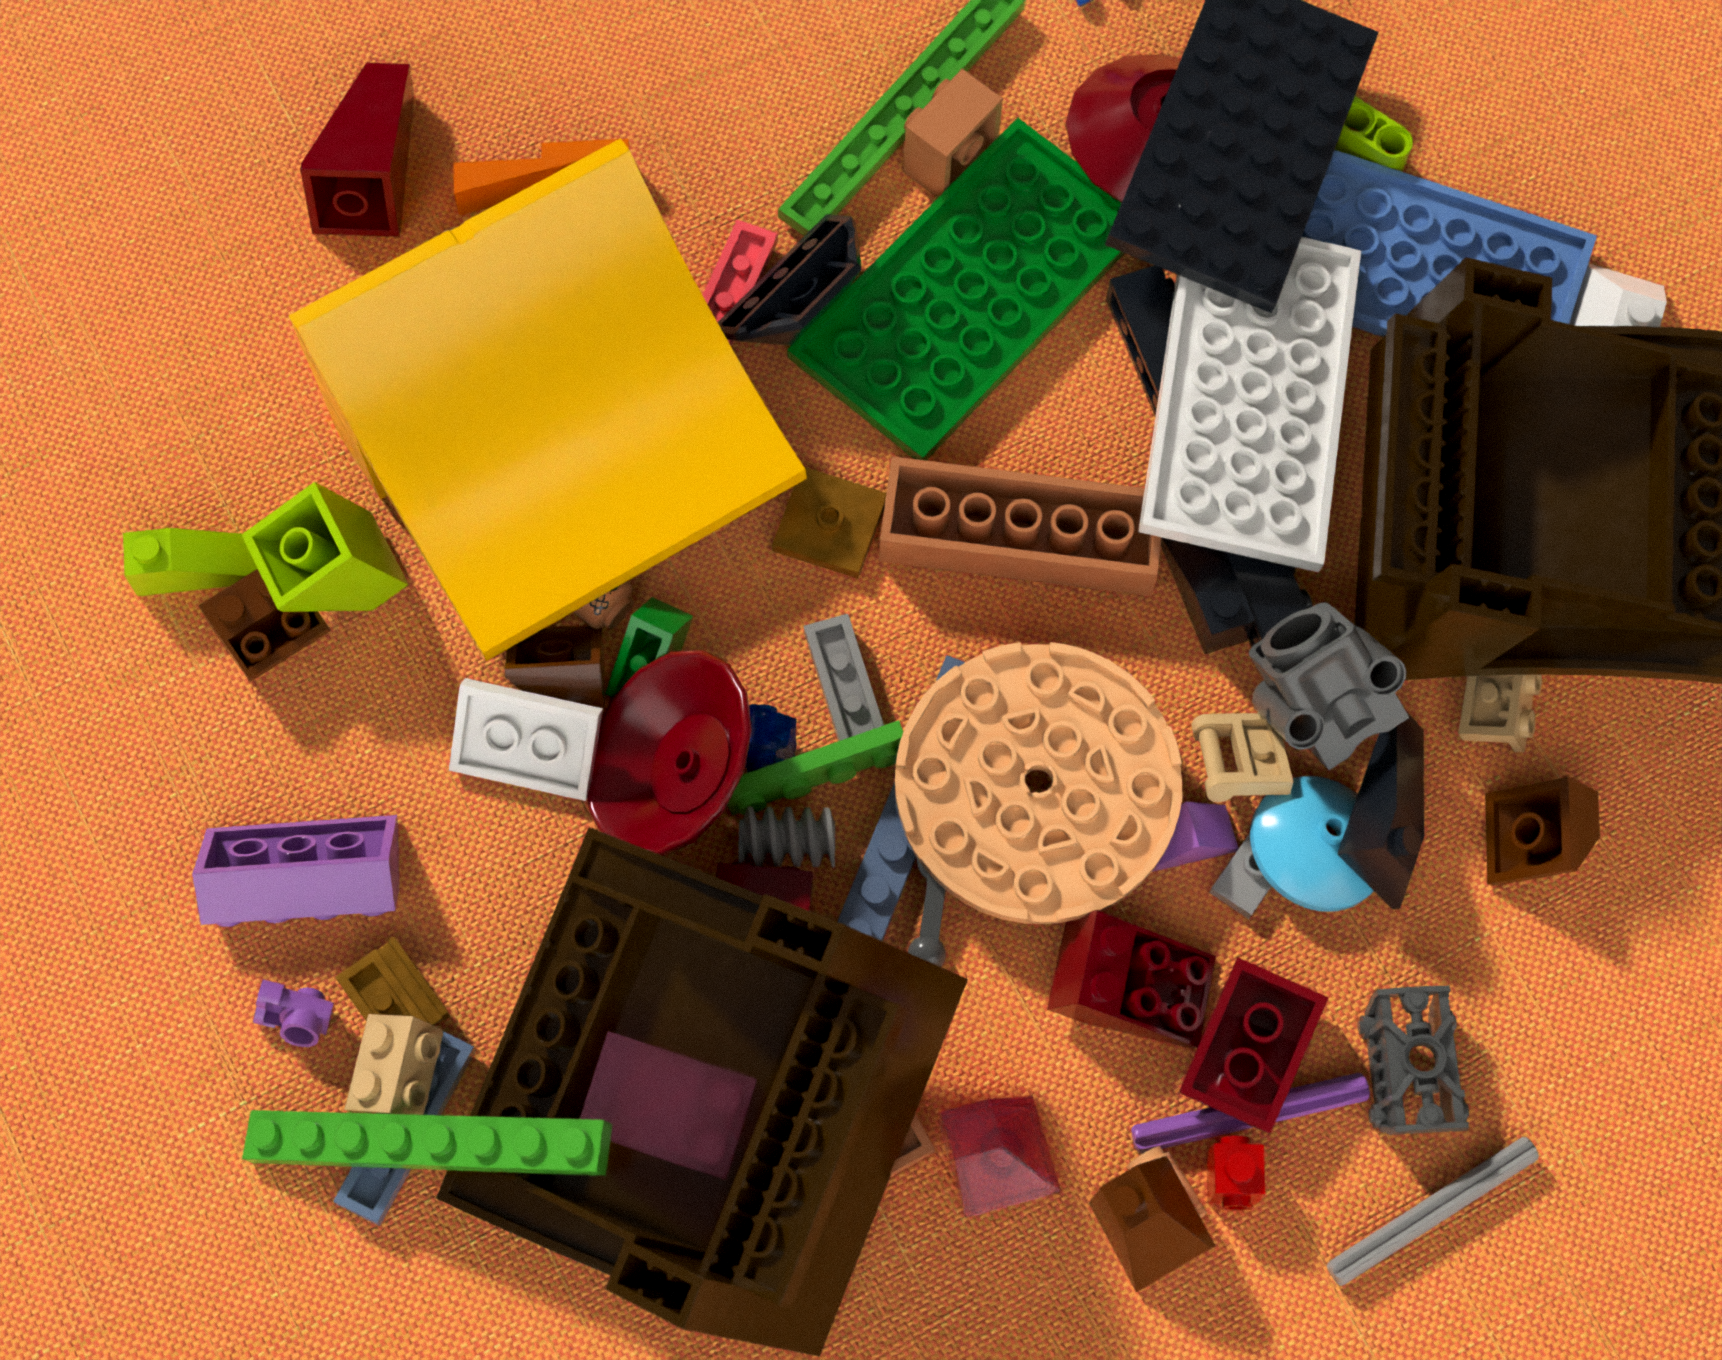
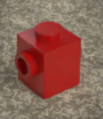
[1206,1136,1265,1211]

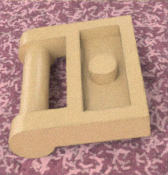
[1191,713,1293,802]

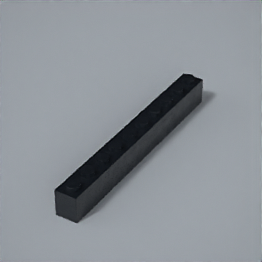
[1106,265,1313,646]

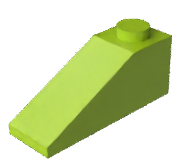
[123,528,258,596]

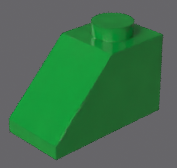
[605,597,693,698]

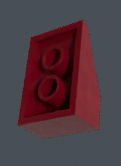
[1178,957,1329,1134]

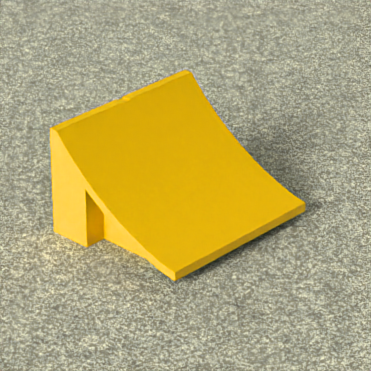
[288,138,807,661]

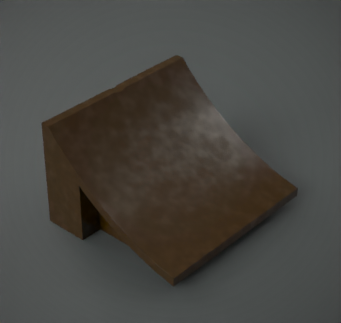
[1354,257,1722,684]
[436,827,968,1356]

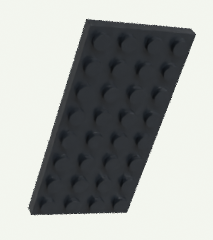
[1104,0,1379,313]

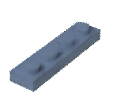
[333,1031,476,1227]

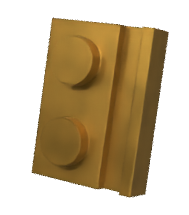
[335,936,450,1026]

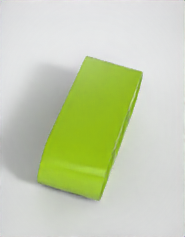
[1335,96,1413,172]

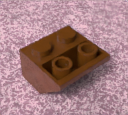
[199,569,331,682]

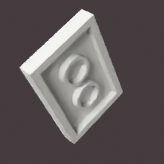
[449,678,603,801]

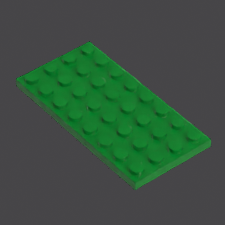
[787,117,1125,461]

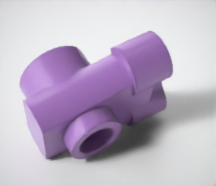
[253,980,334,1047]

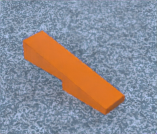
[453,138,630,215]

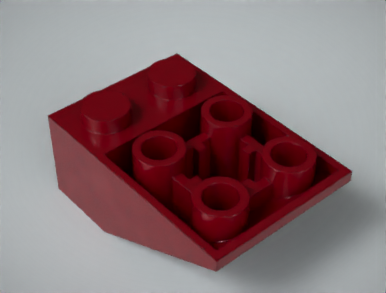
[1047,910,1216,1049]

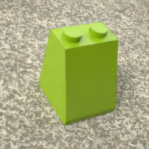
[241,482,409,612]

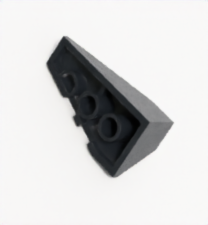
[1337,712,1424,909]

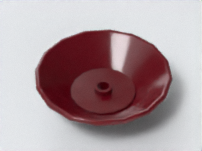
[1065,54,1181,203]
[588,650,752,857]

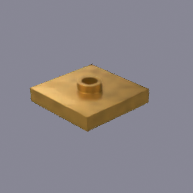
[772,467,886,579]

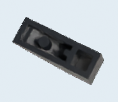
[1161,538,1255,654]

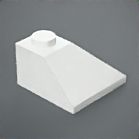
[1569,263,1667,327]

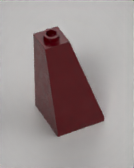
[300,62,414,237]

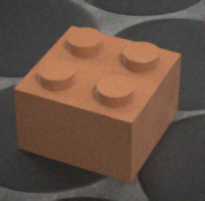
[903,69,1003,198]

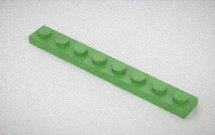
[778,0,1026,236]
[242,1110,613,1176]

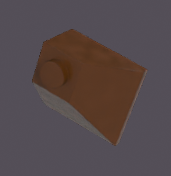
[505,626,605,715]
[1485,777,1600,886]
[1089,1156,1215,1292]

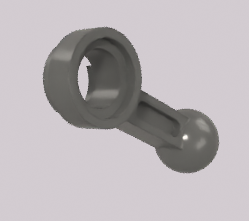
[908,858,946,967]

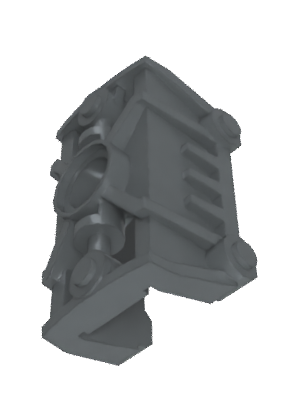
[1358,986,1469,1135]

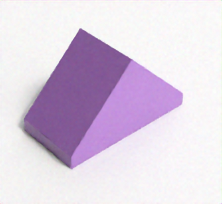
[1152,802,1239,872]

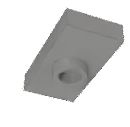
[1209,833,1272,919]

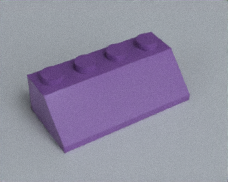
[192,815,399,927]

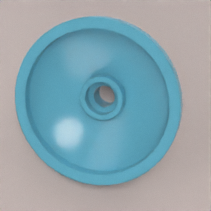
[1250,776,1373,912]

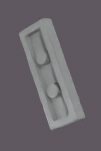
[804,614,884,741]

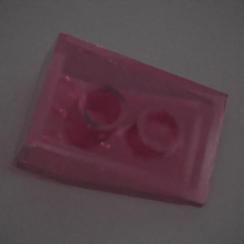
[580,1031,757,1179]

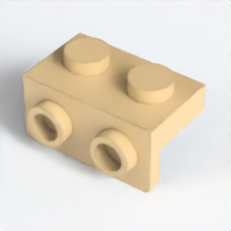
[344,1014,443,1115]

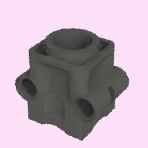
[1248,602,1409,770]

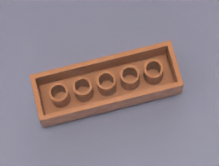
[879,456,1162,596]

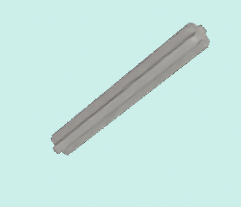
[1327,1137,1539,1286]

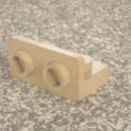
[1458,675,1542,753]

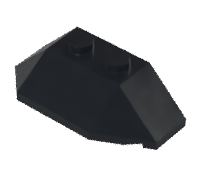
[717,214,862,345]

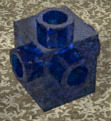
[745,704,796,773]

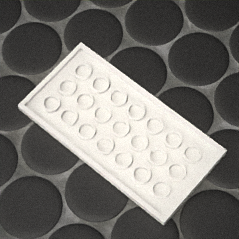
[1138,237,1361,572]

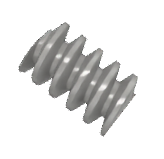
[738,807,835,867]

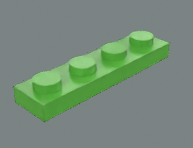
[727,720,903,815]

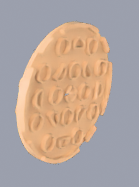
[895,642,1183,924]

